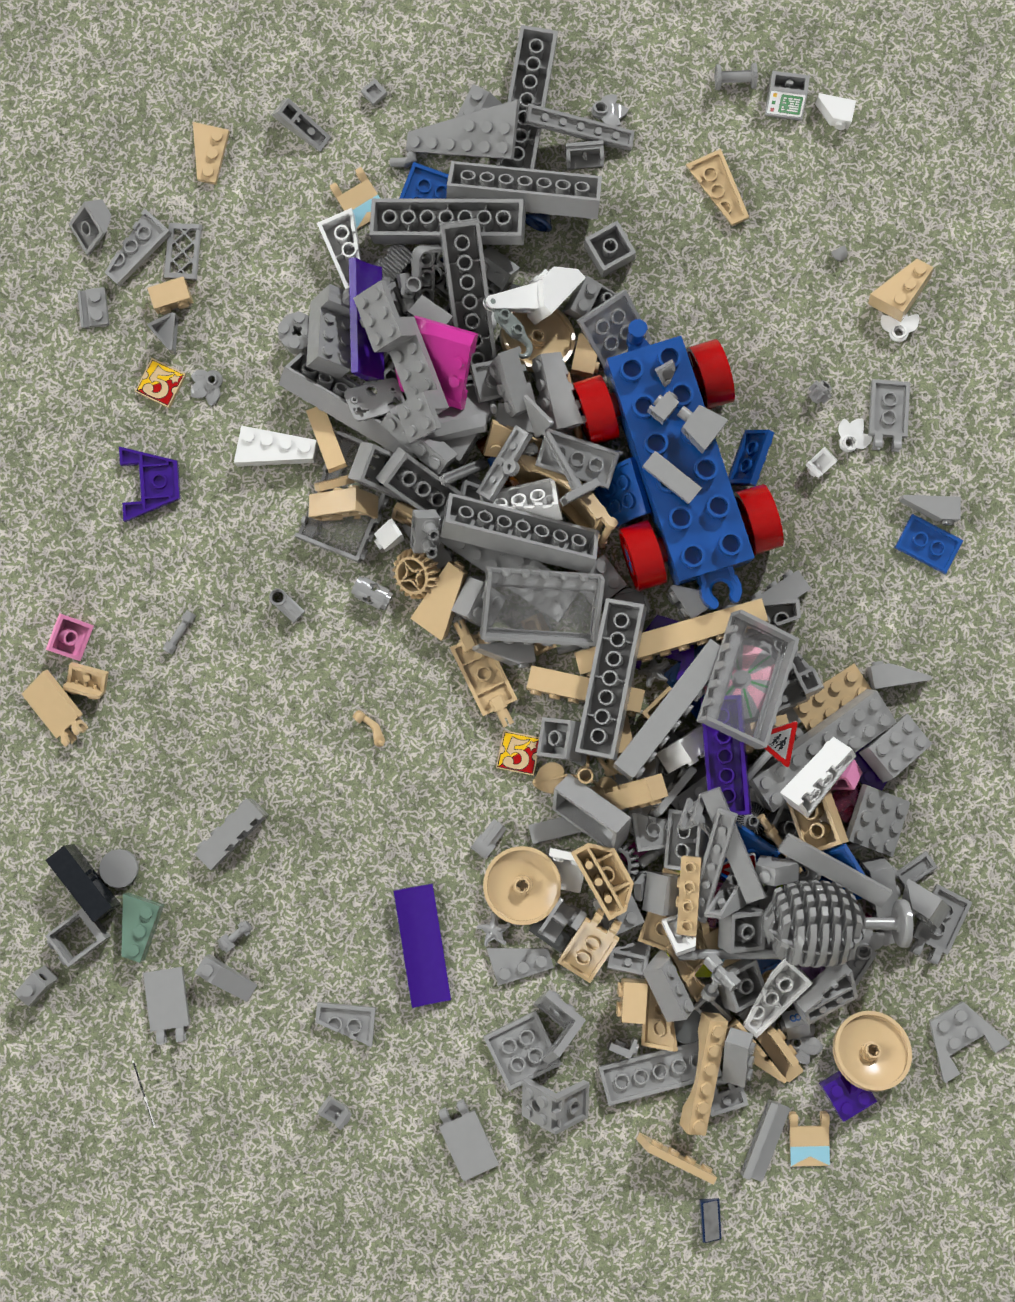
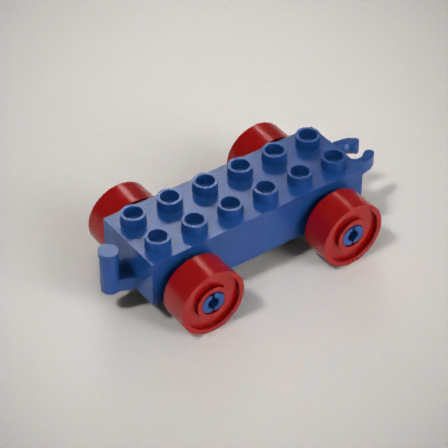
[572,319,784,610]

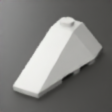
[743,958,813,1038]

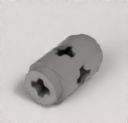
[351,576,393,611]

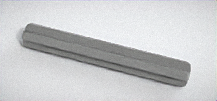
[439,458,488,486]

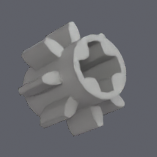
[808,380,832,404]

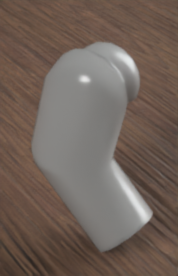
[389,151,417,167]

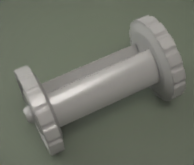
[714,63,758,90]

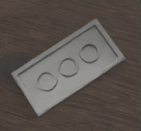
[535,429,620,489]

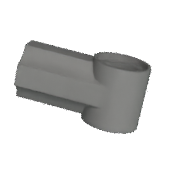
[269,588,305,623]
[470,819,507,860]

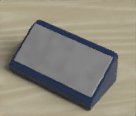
[699,1198,722,1243]

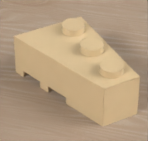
[309,485,379,521]

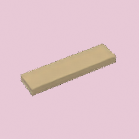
[306,407,347,473]

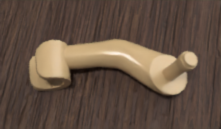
[353,710,385,747]

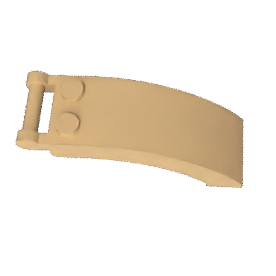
[515,455,618,548]

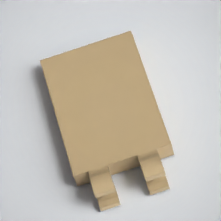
[22,670,88,747]
[557,908,622,983]

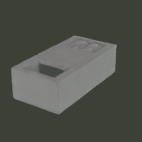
[348,442,411,505]
[552,774,631,850]

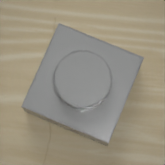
[361,78,388,107]

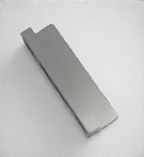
[740,1099,790,1182]

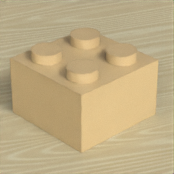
[616,978,648,1024]

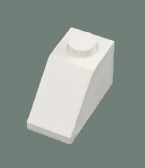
[815,93,856,130]
[374,518,405,552]

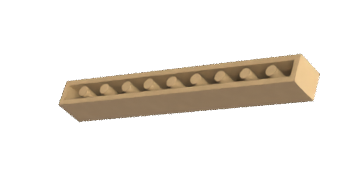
[574,598,769,678]

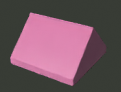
[46,613,94,661]

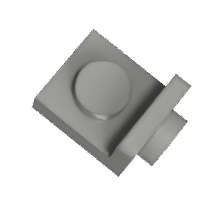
[567,904,588,931]
[607,1037,639,1059]

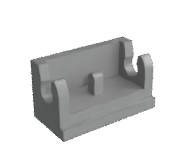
[565,140,604,170]

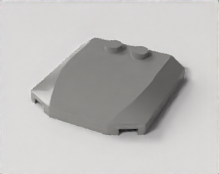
[426,380,492,442]

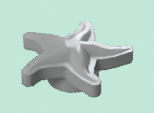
[638,658,670,688]
[477,913,511,946]

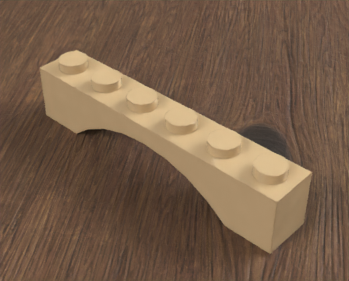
[679,1012,728,1136]

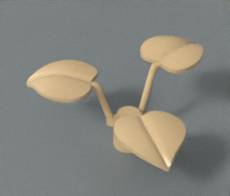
[532,755,618,794]

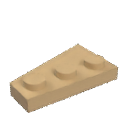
[193,122,230,185]

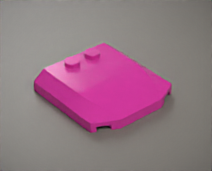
[395,316,478,410]

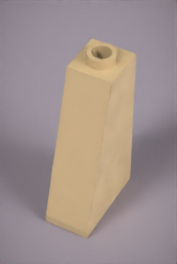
[410,560,468,641]

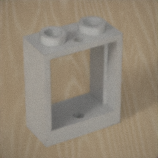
[45,908,111,967]

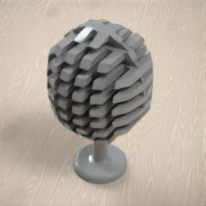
[763,880,913,968]

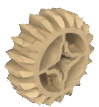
[392,548,441,599]

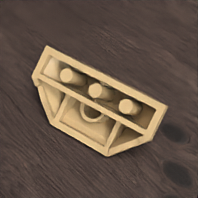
[571,843,634,921]

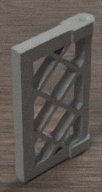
[164,223,202,281]

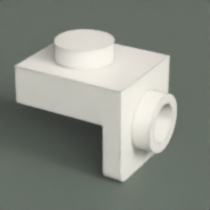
[805,447,838,478]

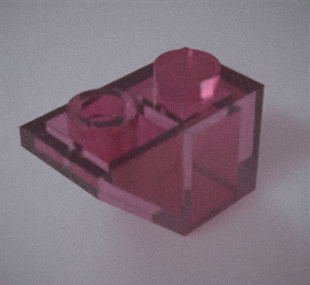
[832,783,861,824]

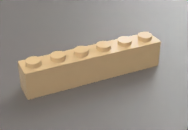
[526,665,645,717]

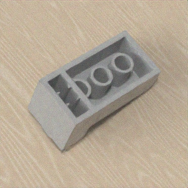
[306,284,351,379]

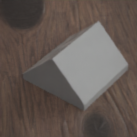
[642,871,680,916]

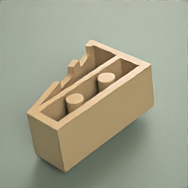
[868,259,934,322]
[598,773,668,811]

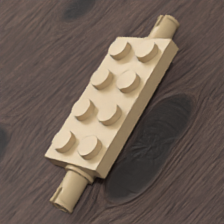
[449,619,518,728]

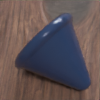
[525,212,552,232]

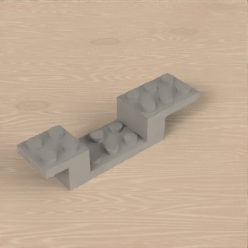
[353,280,449,444]

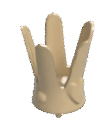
[596,757,619,780]

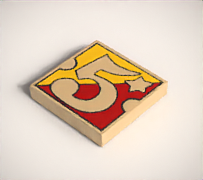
[135,358,187,409]
[496,730,539,776]

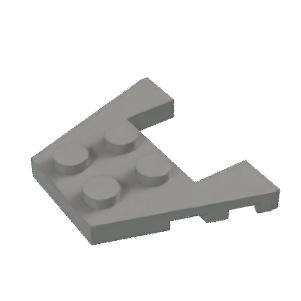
[929,1001,1010,1083]

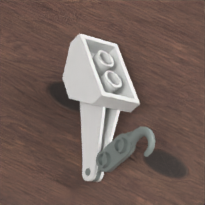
[483,266,586,359]

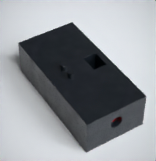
[45,844,121,922]

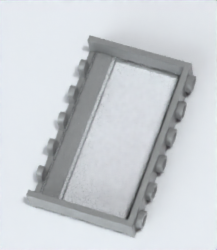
[294,431,393,563]
[479,567,605,649]
[697,610,800,749]

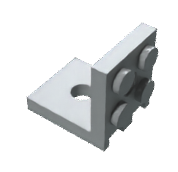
[534,990,586,1064]
[522,1078,590,1135]

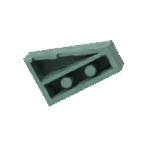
[121,892,164,963]

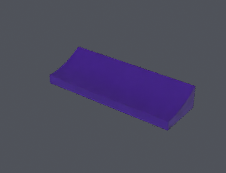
[349,257,384,381]
[700,695,751,817]
[393,883,451,1008]

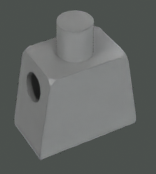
[677,405,728,454]
[14,965,59,1007]

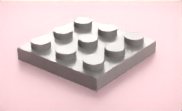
[576,289,652,369]
[846,784,911,857]
[483,1010,562,1091]

